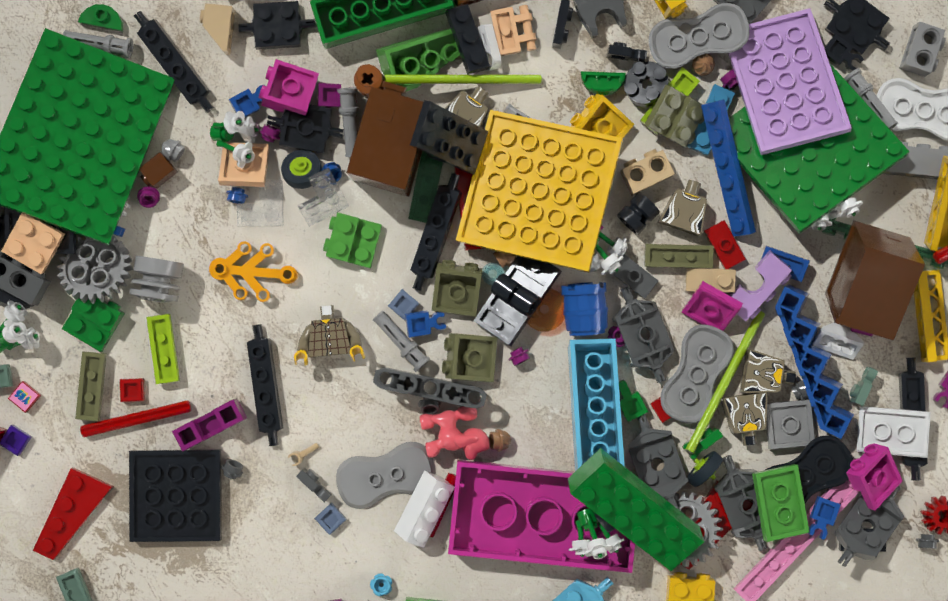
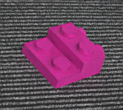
[259,59,319,116]
[846,443,903,510]

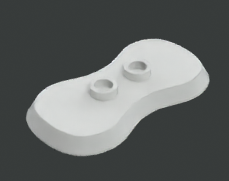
[877,78,948,140]

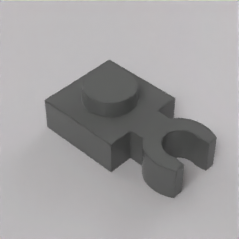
[296,468,332,503]

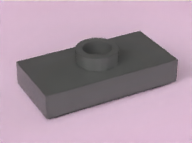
[613,254,659,299]

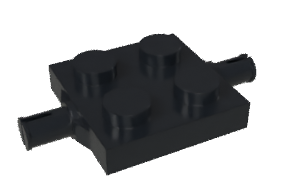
[823,0,890,55]
[238,1,316,50]
[267,104,344,154]

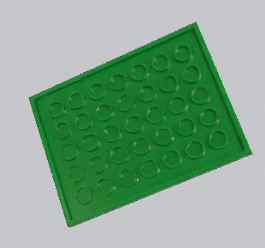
[0,28,174,245]

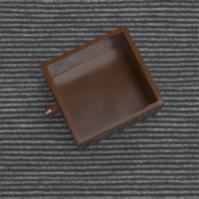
[346,81,423,197]
[825,220,925,341]

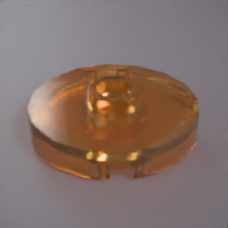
[527,288,565,332]

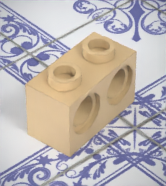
[620,149,675,196]

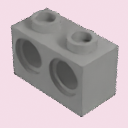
[899,22,946,77]

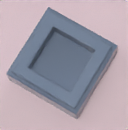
[388,289,420,320]
[314,503,347,535]

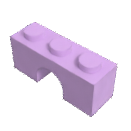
[729,250,792,321]

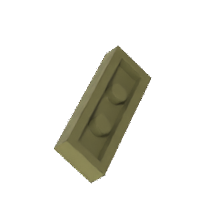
[644,244,714,269]
[75,351,107,421]

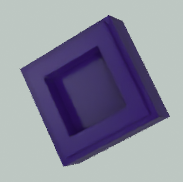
[0,425,32,456]

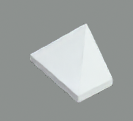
[812,323,864,360]

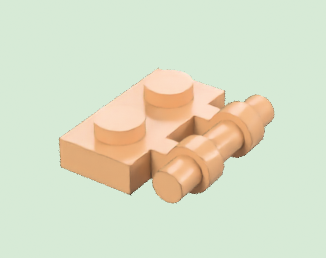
[490,5,537,56]

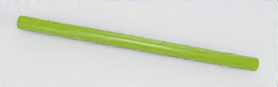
[384,75,542,84]
[686,311,765,453]

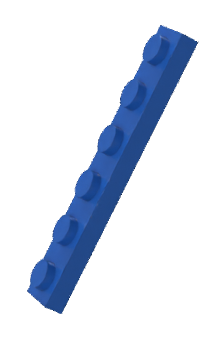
[701,99,756,237]

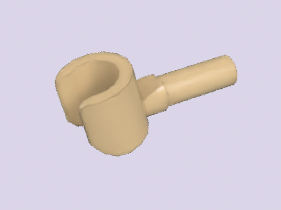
[288,443,319,466]

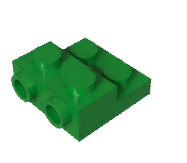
[62,298,125,352]

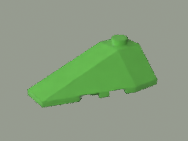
[376,28,460,91]

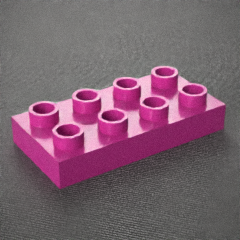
[448,460,635,573]

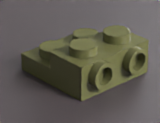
[644,85,705,148]
[431,260,483,317]
[442,333,498,382]

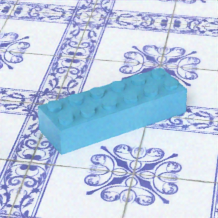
[568,339,625,471]

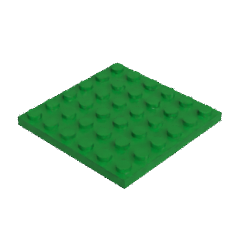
[729,63,910,234]

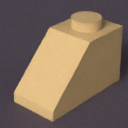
[200,3,236,55]
[685,269,736,293]

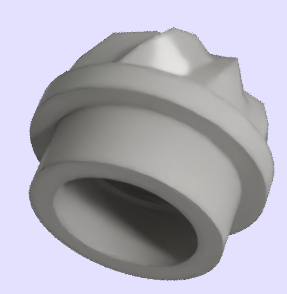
[162,139,185,162]

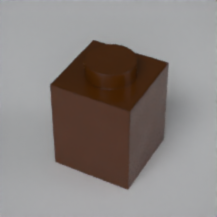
[139,152,178,189]

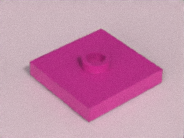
[681,281,743,331]

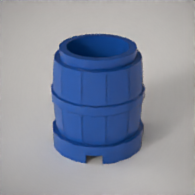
[561,282,608,336]

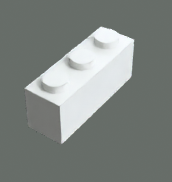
[394,470,455,548]

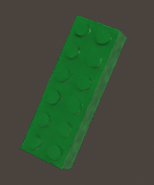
[310,0,454,49]
[568,448,704,571]

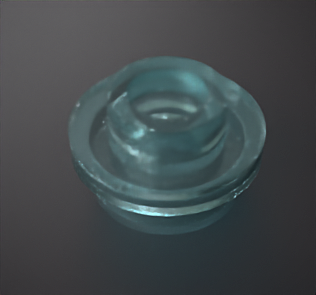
[482,263,504,285]

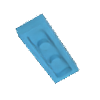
[687,84,735,155]

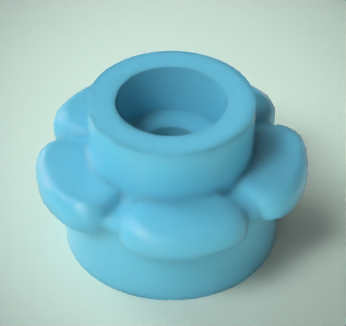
[370,573,392,596]

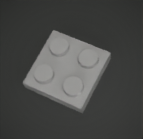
[766,399,815,449]

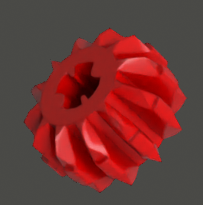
[920,495,948,535]

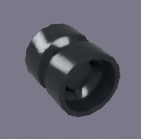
[617,192,660,235]

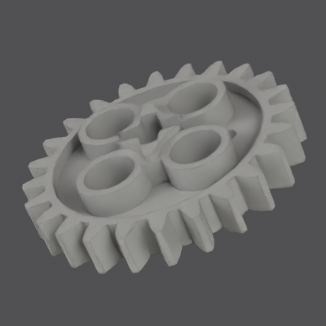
[57,236,133,304]
[674,492,723,567]

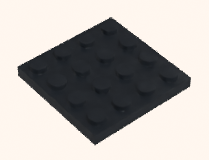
[129,449,222,542]

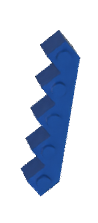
[775,284,854,439]

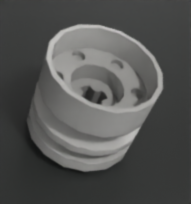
[129,256,184,303]

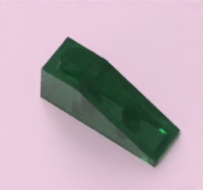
[408,151,444,223]

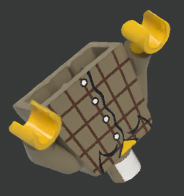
[294,305,365,366]

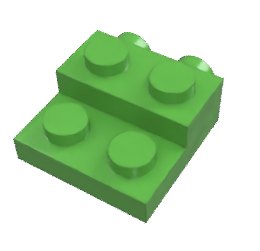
[323,212,382,268]

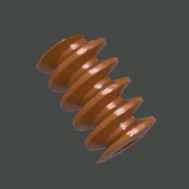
[354,64,384,98]

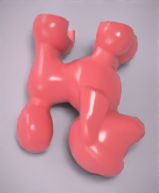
[420,406,490,460]

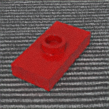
[704,220,746,269]

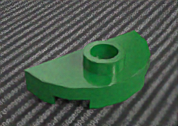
[78,4,123,32]
[581,71,626,96]

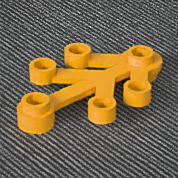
[209,241,298,302]

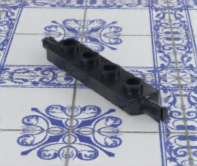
[134,11,214,113]
[410,172,462,291]
[247,324,283,446]
[899,357,928,481]

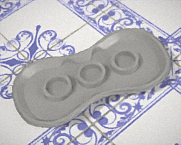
[649,3,749,68]
[660,324,734,424]
[336,442,436,509]

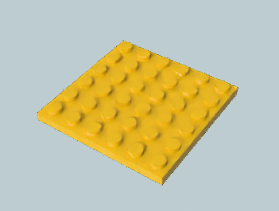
[456,110,623,273]

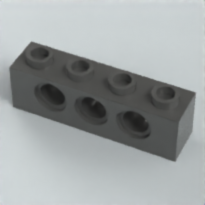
[0,250,51,306]

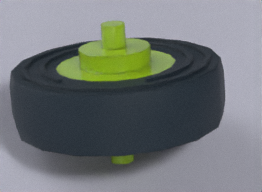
[281,149,322,189]
[687,451,723,487]

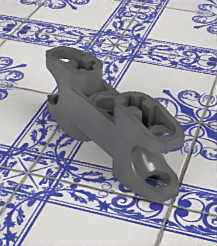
[573,0,627,39]
[373,368,487,408]

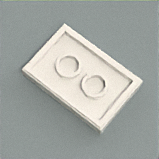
[857,406,931,458]

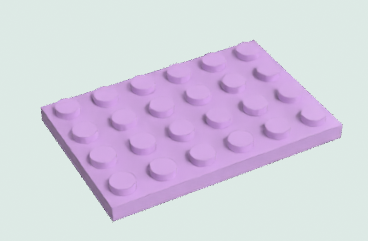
[728,8,852,155]

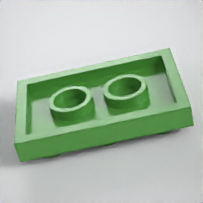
[752,464,810,542]

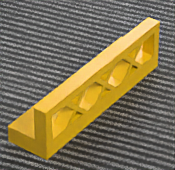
[924,155,948,251]
[913,270,948,362]

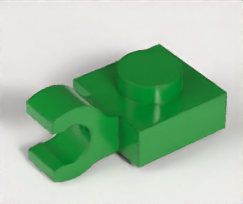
[619,379,648,422]
[682,427,723,459]

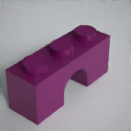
[172,398,247,451]

